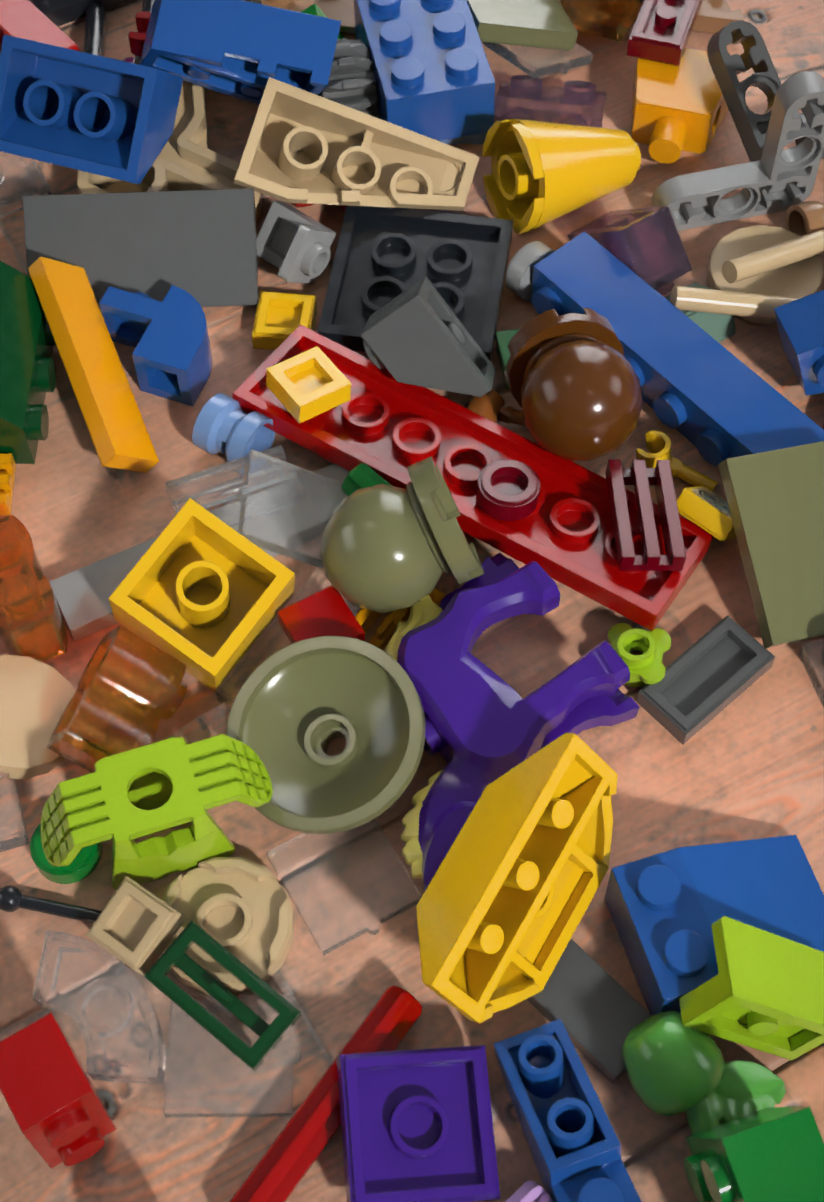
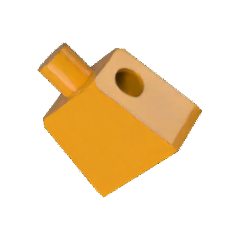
[631,48,728,164]

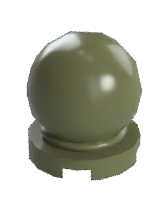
[320,457,485,613]

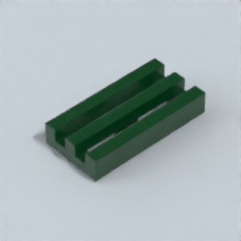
[144,920,302,1072]

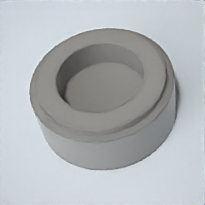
[505,241,555,301]

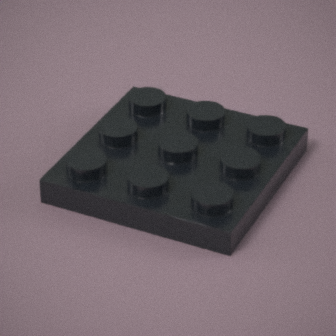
[317,206,513,362]

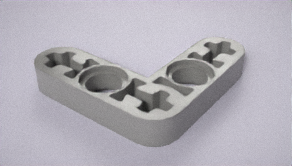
[652,71,824,231]

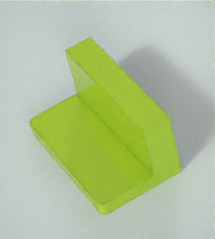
[679,916,824,1061]

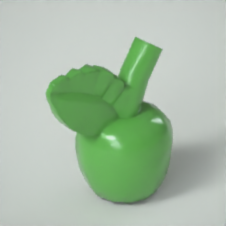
[622,1010,786,1134]

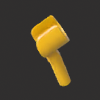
[636,430,718,491]

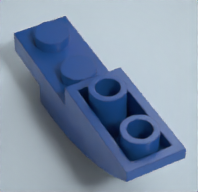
[493,1018,641,1202]

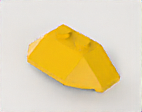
[416,733,618,1024]

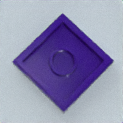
[336,1045,501,1202]

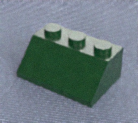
[0,261,56,464]

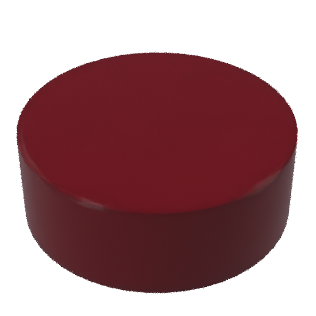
[476,459,541,521]

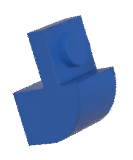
[99,285,213,407]

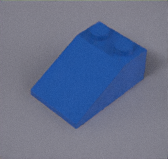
[604,835,824,1016]

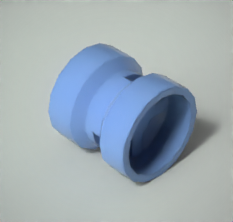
[192,393,276,473]

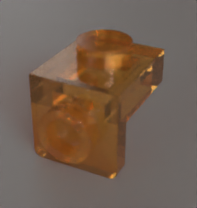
[560,0,644,42]

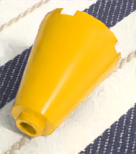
[482,118,641,233]

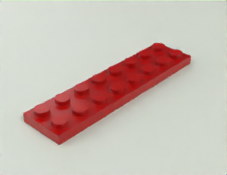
[232,324,713,631]

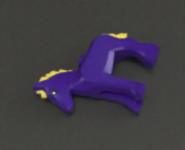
[385,553,640,892]

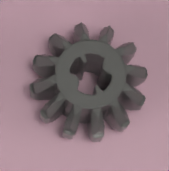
[318,38,379,118]

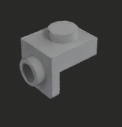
[256,200,336,284]

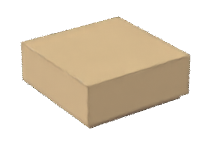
[86,876,187,976]

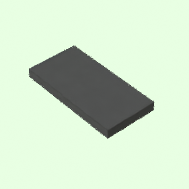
[23,188,259,310]

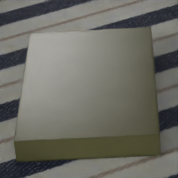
[718,441,824,648]

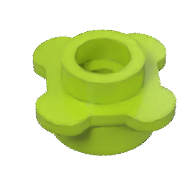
[608,623,671,687]

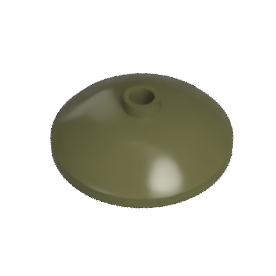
[226,636,425,834]

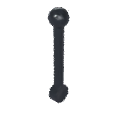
[0,885,102,923]

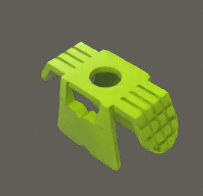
[41,734,273,890]

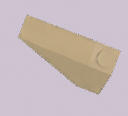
[233,77,480,211]

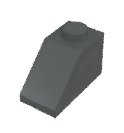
[361,277,496,397]

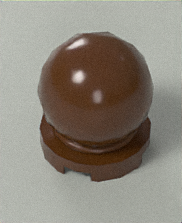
[504,308,643,461]

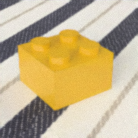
[108,498,295,694]

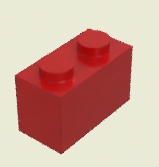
[0,1012,116,1169]

